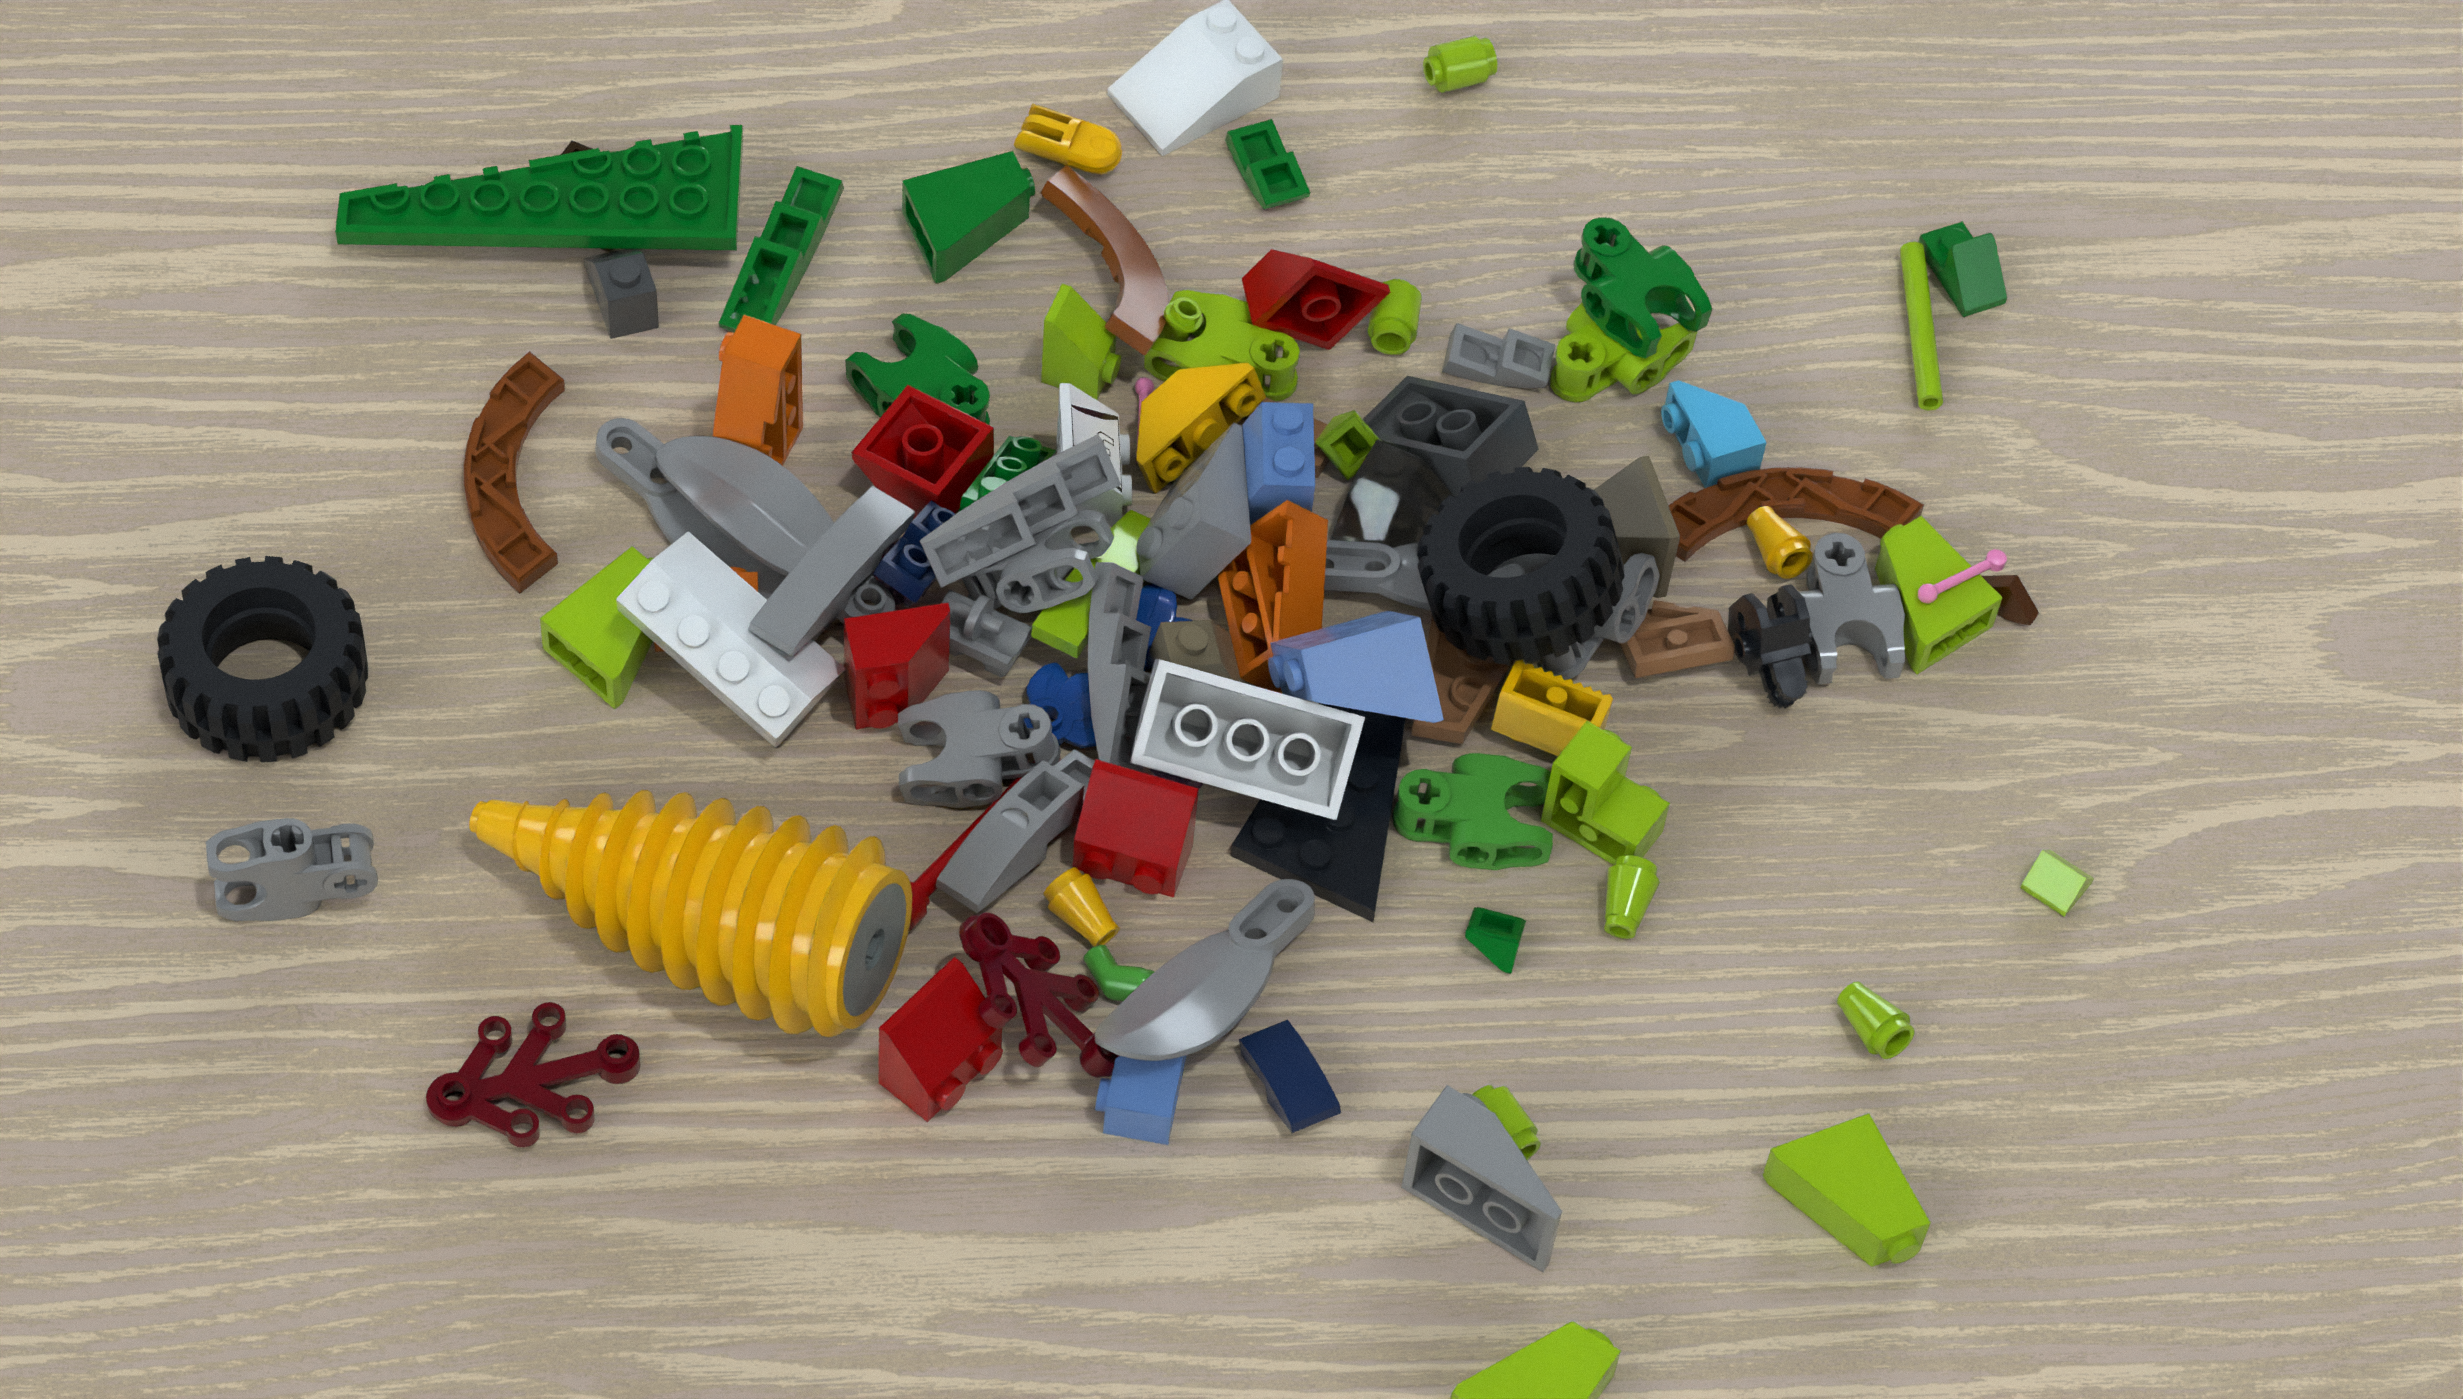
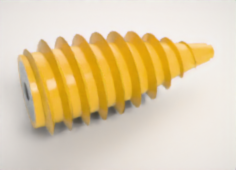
[469,790,912,1037]

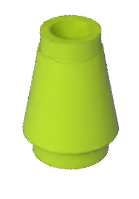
[1604,855,1660,939]
[1837,981,1915,1059]

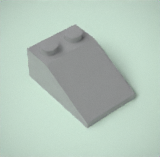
[1137,423,1251,600]
[1402,1085,1562,1272]

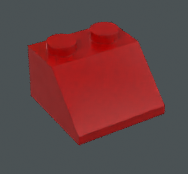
[1241,249,1390,350]
[851,385,994,519]
[844,603,950,730]
[1072,759,1199,898]
[879,957,1003,1122]

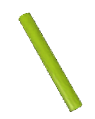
[1900,242,1943,410]

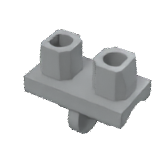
[942,590,1032,677]

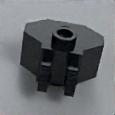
[1728,584,1813,709]

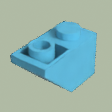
[1661,380,1767,488]

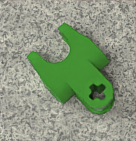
[1392,753,1553,870]

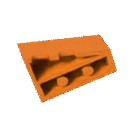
[712,315,803,466]
[1217,500,1328,695]

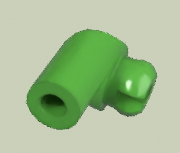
[1083,945,1155,1001]

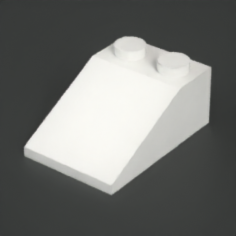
[1107,0,1283,156]

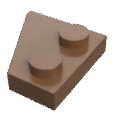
[1619,600,1735,678]

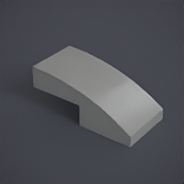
[1442,323,1555,388]

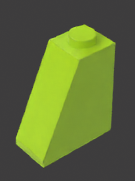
[1875,516,2003,675]
[540,546,654,709]
[1763,1113,1931,1267]
[1450,1321,1621,1399]

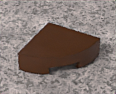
[1982,575,2039,625]

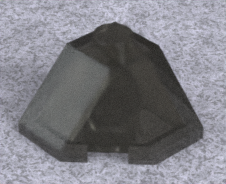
[1330,439,1454,548]

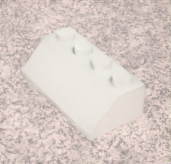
[616,531,846,748]
[1130,659,1365,820]

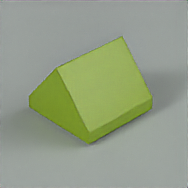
[1315,410,1387,480]
[2020,849,2094,917]

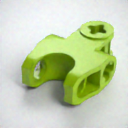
[1144,290,1300,401]
[1549,303,1697,402]

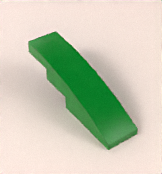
[718,166,844,332]

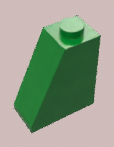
[902,151,1035,284]

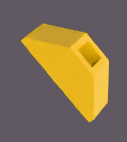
[1136,363,1266,494]

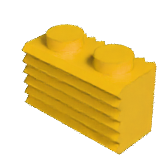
[1490,660,1613,756]

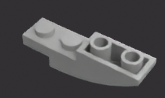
[936,749,1095,913]

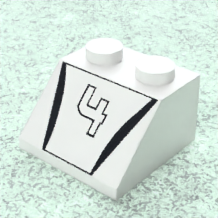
[1056,383,1132,526]

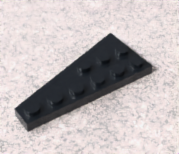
[1231,703,1406,922]

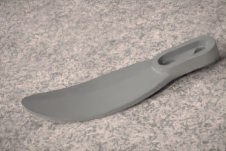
[595,418,786,600]
[656,436,895,624]
[1324,540,1554,610]
[1095,879,1315,1061]

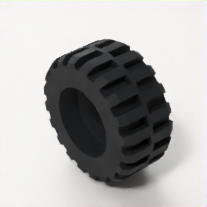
[1417,467,1625,665]
[157,556,369,763]

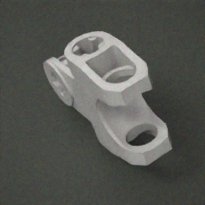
[962,509,1114,613]
[1798,533,1905,684]
[1537,553,1660,680]
[898,690,1061,808]
[206,818,378,921]

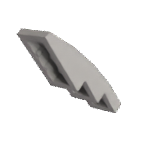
[920,434,1121,588]
[748,486,915,656]
[1088,562,1151,772]

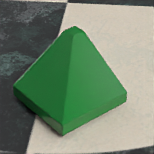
[1465,907,1526,974]

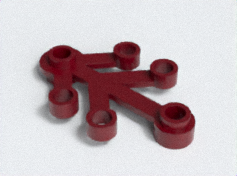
[959,912,1119,1078]
[426,1002,640,1148]

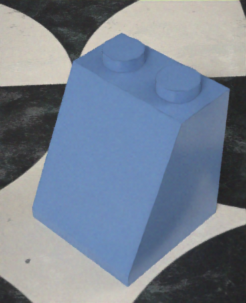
[1241,402,1315,525]
[1268,611,1444,723]

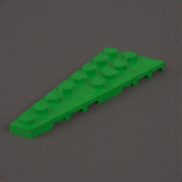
[335,125,743,251]

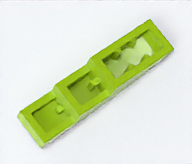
[1031,509,1151,658]

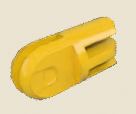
[1014,103,1122,175]

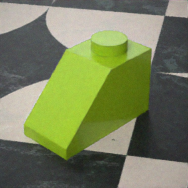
[1041,284,1122,400]

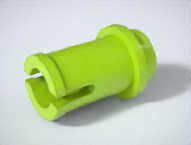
[1158,297,1202,360]

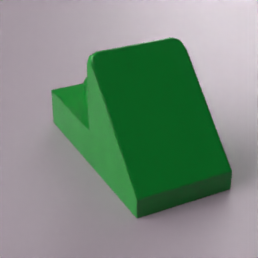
[1918,221,2007,317]

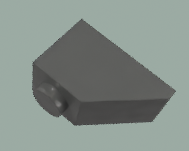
[584,249,659,339]

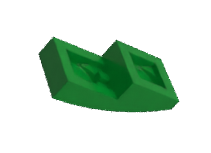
[1225,119,1310,210]

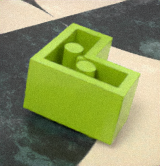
[1541,721,1670,865]

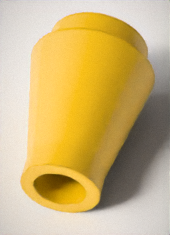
[1747,506,1813,579]
[1043,867,1120,947]

